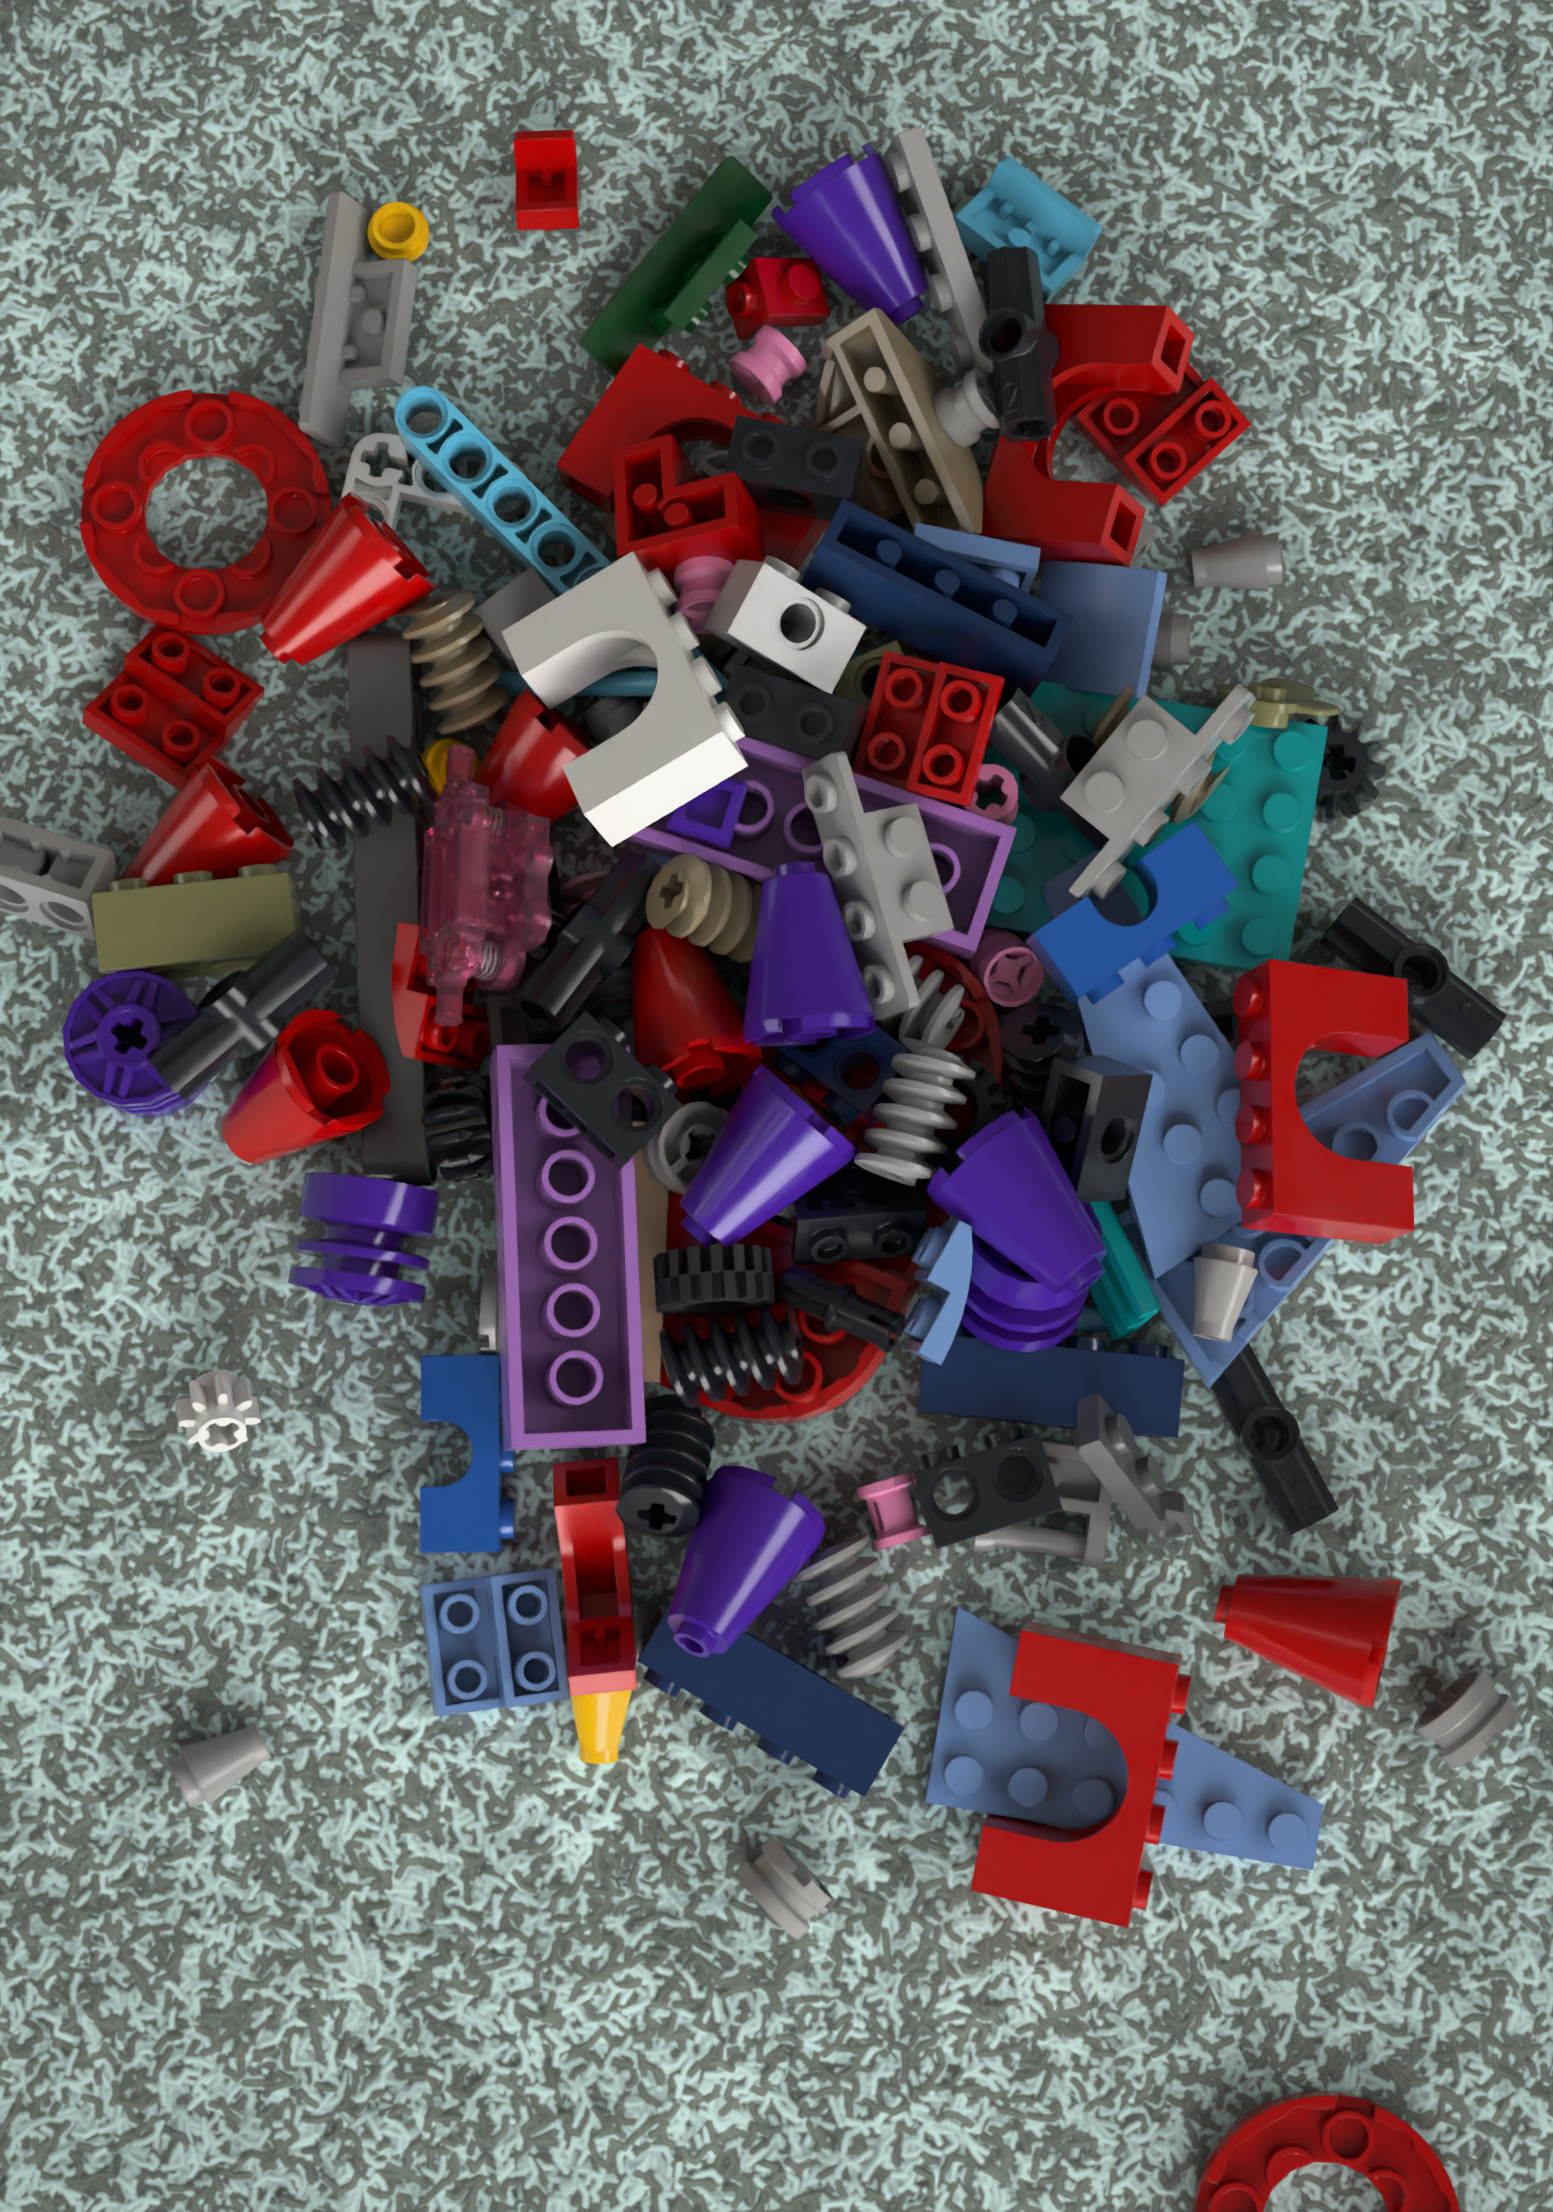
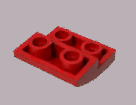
[1069,361,1251,508]
[82,626,265,791]
[852,651,1005,807]
[392,922,489,1073]

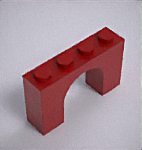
[980,304,1195,567]
[556,343,830,571]
[1233,959,1415,1244]
[971,1621,1192,1928]

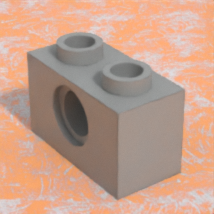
[702,555,867,694]

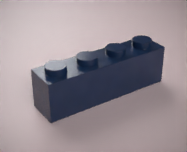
[800,498,1073,699]
[915,1324,1185,1439]
[637,1600,904,1799]

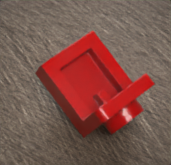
[513,130,579,231]
[725,257,831,340]

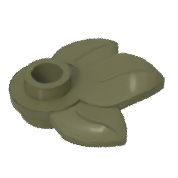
[1217,678,1340,728]

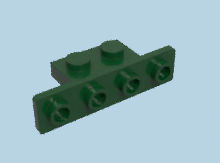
[578,156,773,378]

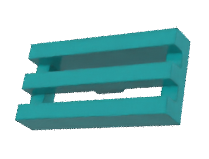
[1087,1201,1161,1341]

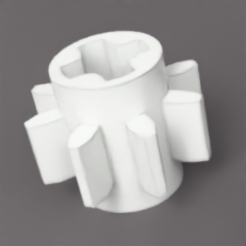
[176,1371,261,1452]

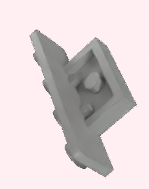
[299,191,418,448]
[1060,683,1256,901]
[802,751,954,1020]

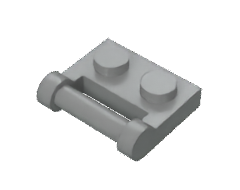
[972,1434,1112,1569]

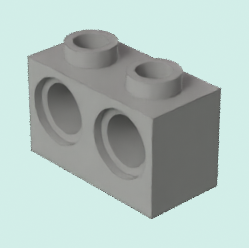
[0,815,120,941]

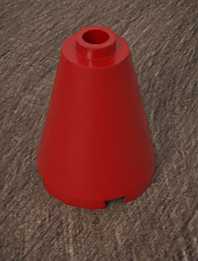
[259,492,437,666]
[448,687,592,864]
[118,755,295,887]
[631,923,763,1104]
[221,1009,391,1164]
[1214,1574,1401,1709]

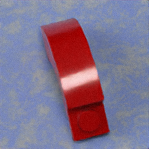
[553,1457,638,1696]

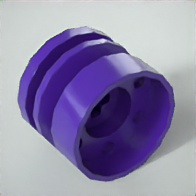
[63,970,209,1118]
[288,1172,441,1308]
[960,1202,1102,1353]

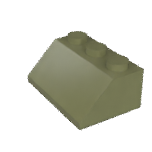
[91,864,304,981]

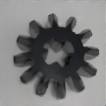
[1304,715,1386,823]
[421,1073,494,1183]

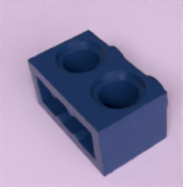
[771,1025,913,1128]

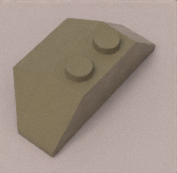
[814,307,984,535]

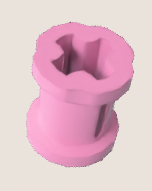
[962,764,1019,825]
[856,1472,929,1552]

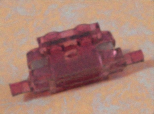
[419,746,554,1026]

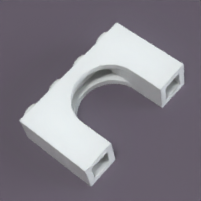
[502,551,748,847]

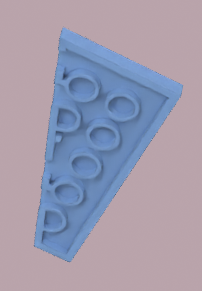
[1041,849,1242,1280]
[1117,1031,1466,1389]
[924,1606,1323,1870]

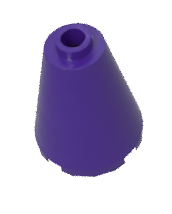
[771,143,929,327]
[743,862,876,1047]
[679,1064,859,1247]
[927,1107,1107,1296]
[668,1466,826,1657]

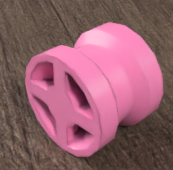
[729,325,807,406]
[673,556,734,635]

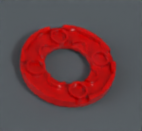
[79,389,332,636]
[1193,2091,1460,2212]

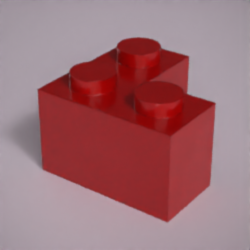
[612,434,765,589]

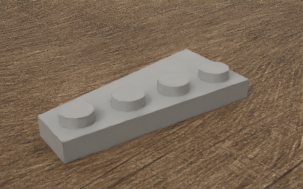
[882,125,994,376]

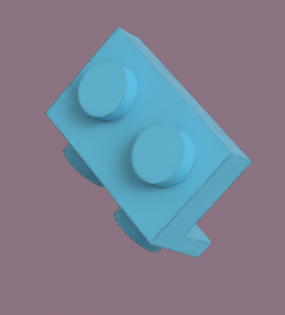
[954,156,1102,304]

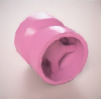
[964,927,1045,1007]

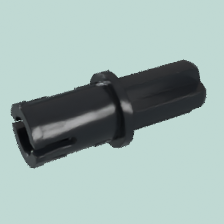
[776,1265,905,1353]

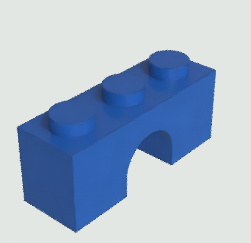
[1025,821,1240,1005]
[420,1355,516,1553]

